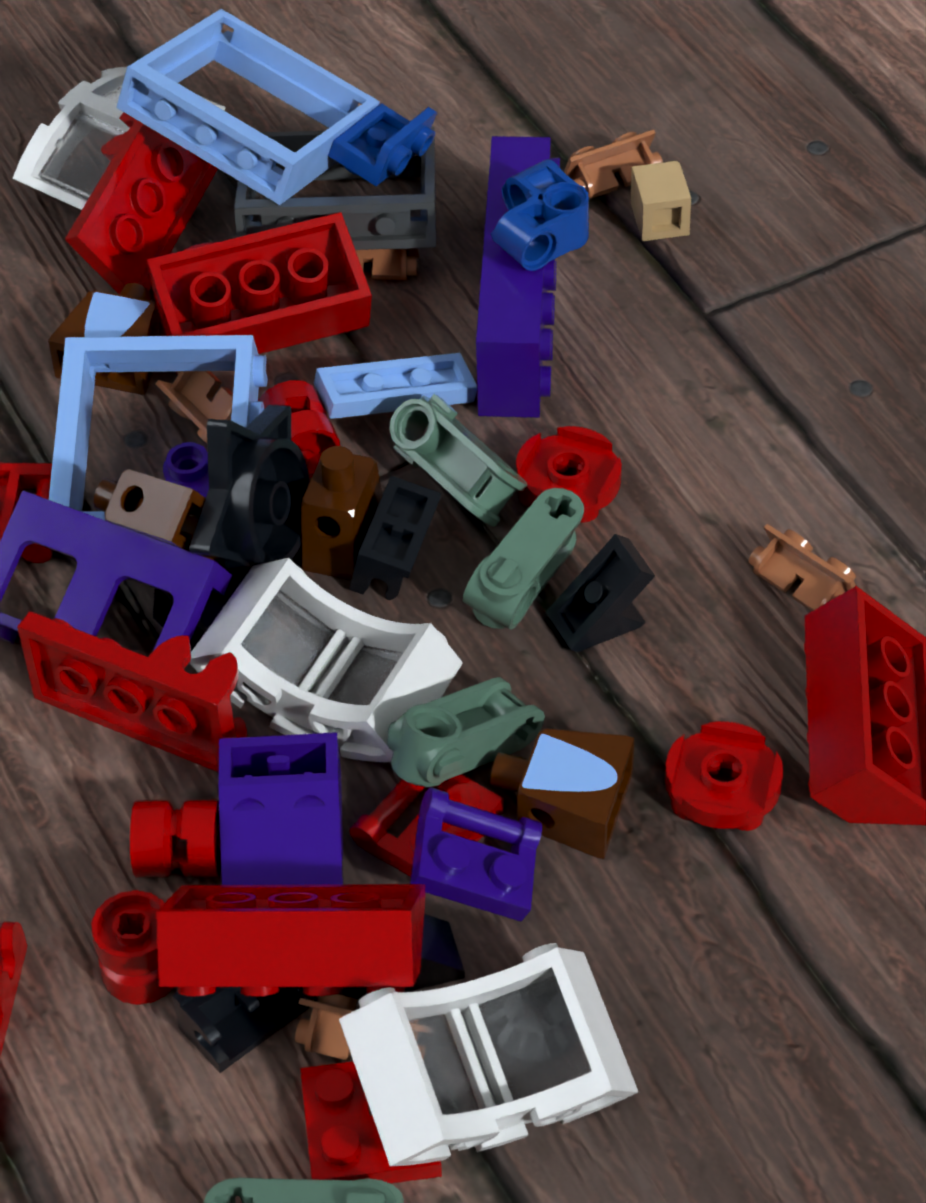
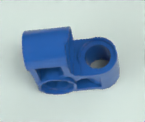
[491,159,589,271]

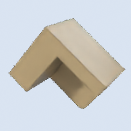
[631,161,692,241]

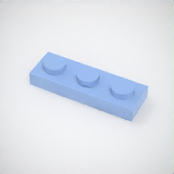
[313,353,477,419]

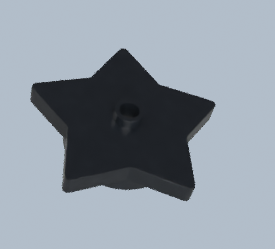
[189,404,310,586]

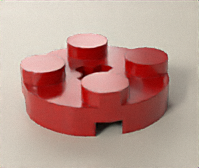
[516,426,622,523]
[665,721,783,831]

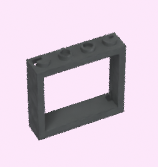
[234,127,436,250]

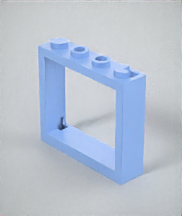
[116,9,380,205]
[49,335,268,520]

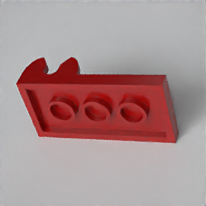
[64,112,218,295]
[17,611,248,773]

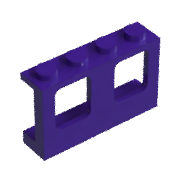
[0,491,232,651]

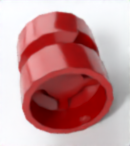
[258,380,340,478]
[130,800,221,878]
[91,890,174,1005]

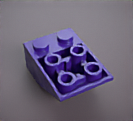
[218,732,344,885]

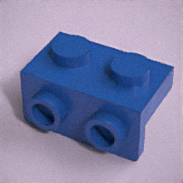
[328,103,437,187]

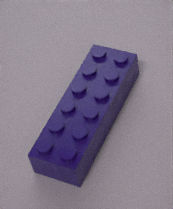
[476,136,560,418]

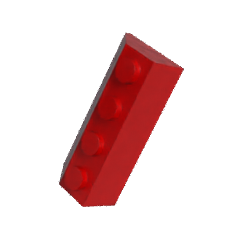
[147,212,372,375]
[804,586,926,825]
[156,884,426,996]

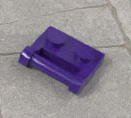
[410,787,542,922]

